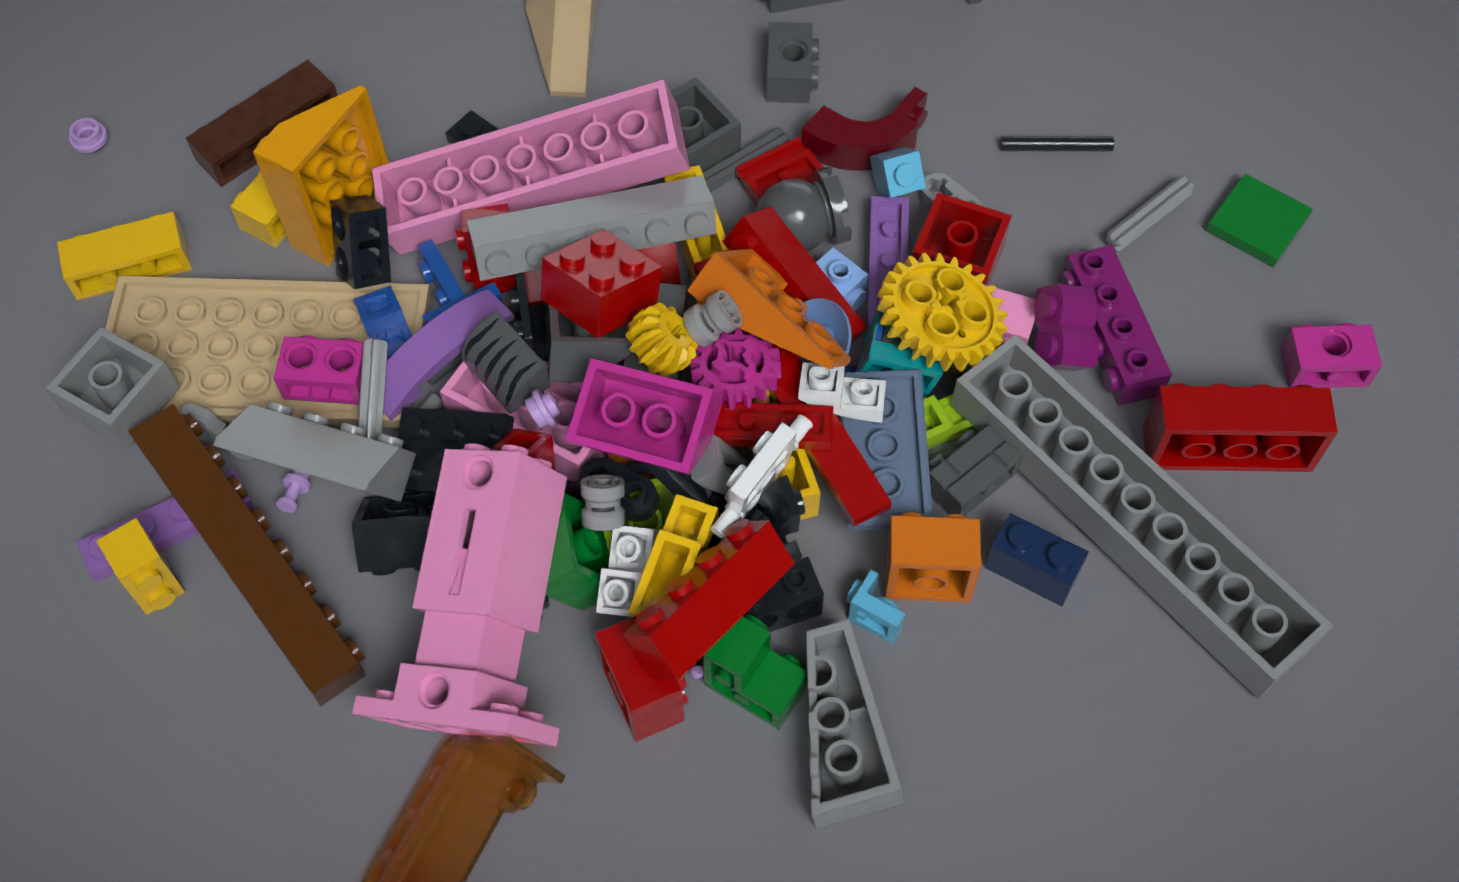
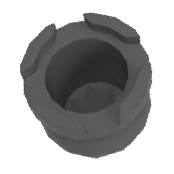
[755,167,852,252]

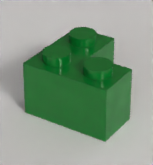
[703,614,808,730]

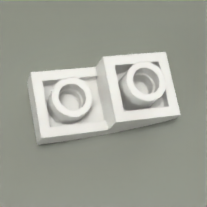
[798,362,886,423]
[596,526,659,617]

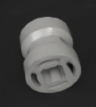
[683,290,743,347]
[580,474,625,531]

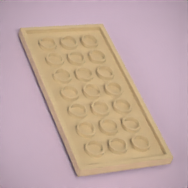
[105,276,431,428]

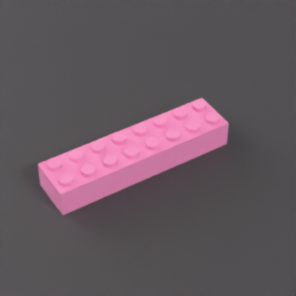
[372,79,690,255]

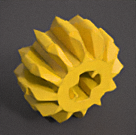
[625,302,699,377]

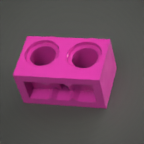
[273,335,363,405]

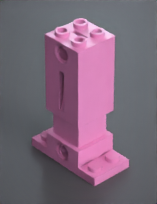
[352,444,567,747]

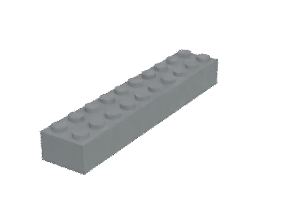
[951,334,1334,699]

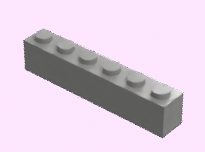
[467,175,716,281]

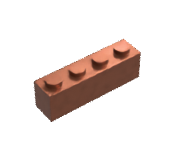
[186,60,338,187]

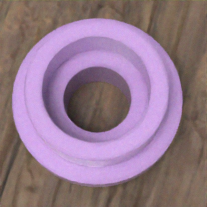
[69,118,108,153]
[524,388,561,429]

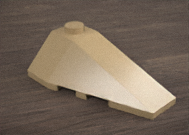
[525,0,597,97]

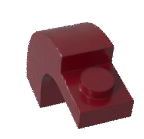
[801,87,928,171]

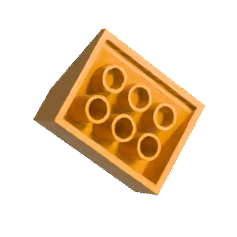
[253,85,389,266]

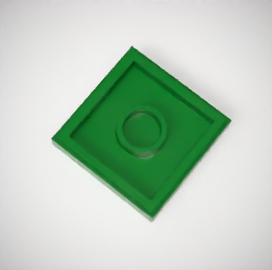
[1206,173,1313,267]

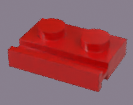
[735,136,824,205]

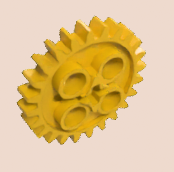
[876,253,1008,372]

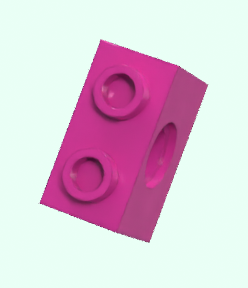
[1280,323,1382,388]

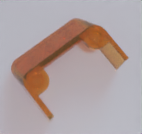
[362,734,566,882]

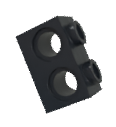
[330,194,391,289]
[743,557,824,632]

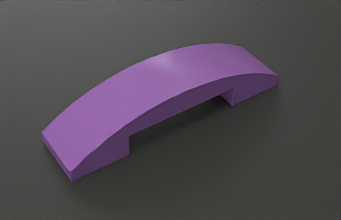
[383,289,515,421]

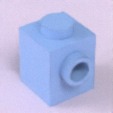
[816,247,868,311]

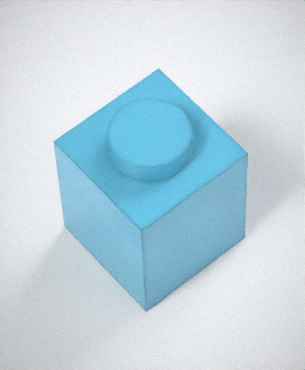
[869,147,926,198]

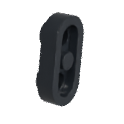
[579,458,660,522]

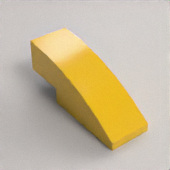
[628,494,719,617]

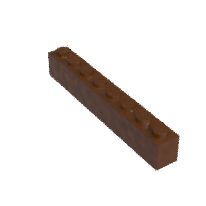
[129,404,366,706]

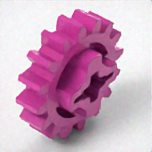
[690,328,782,410]

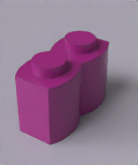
[1034,284,1099,371]

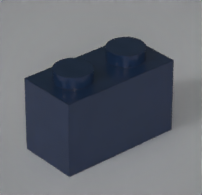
[985,513,1089,607]

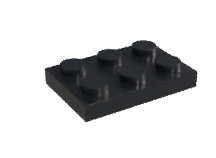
[397,407,515,494]

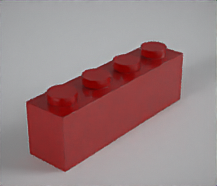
[722,207,868,345]
[623,519,795,680]

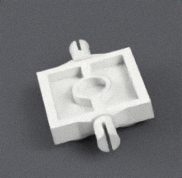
[710,415,813,539]

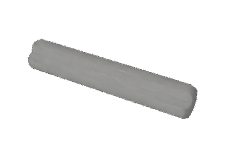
[1105,176,1194,252]
[357,339,388,441]

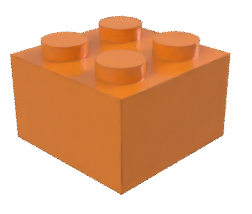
[885,512,981,603]

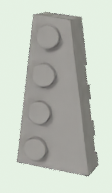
[806,619,904,828]

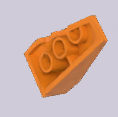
[687,249,851,369]

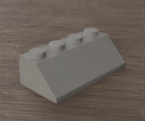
[213,401,416,502]

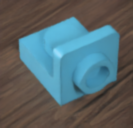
[846,569,906,644]

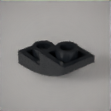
[754,475,805,541]

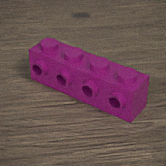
[1060,245,1172,406]

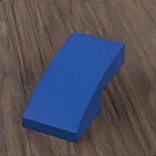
[353,285,412,360]

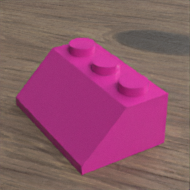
[565,358,723,475]

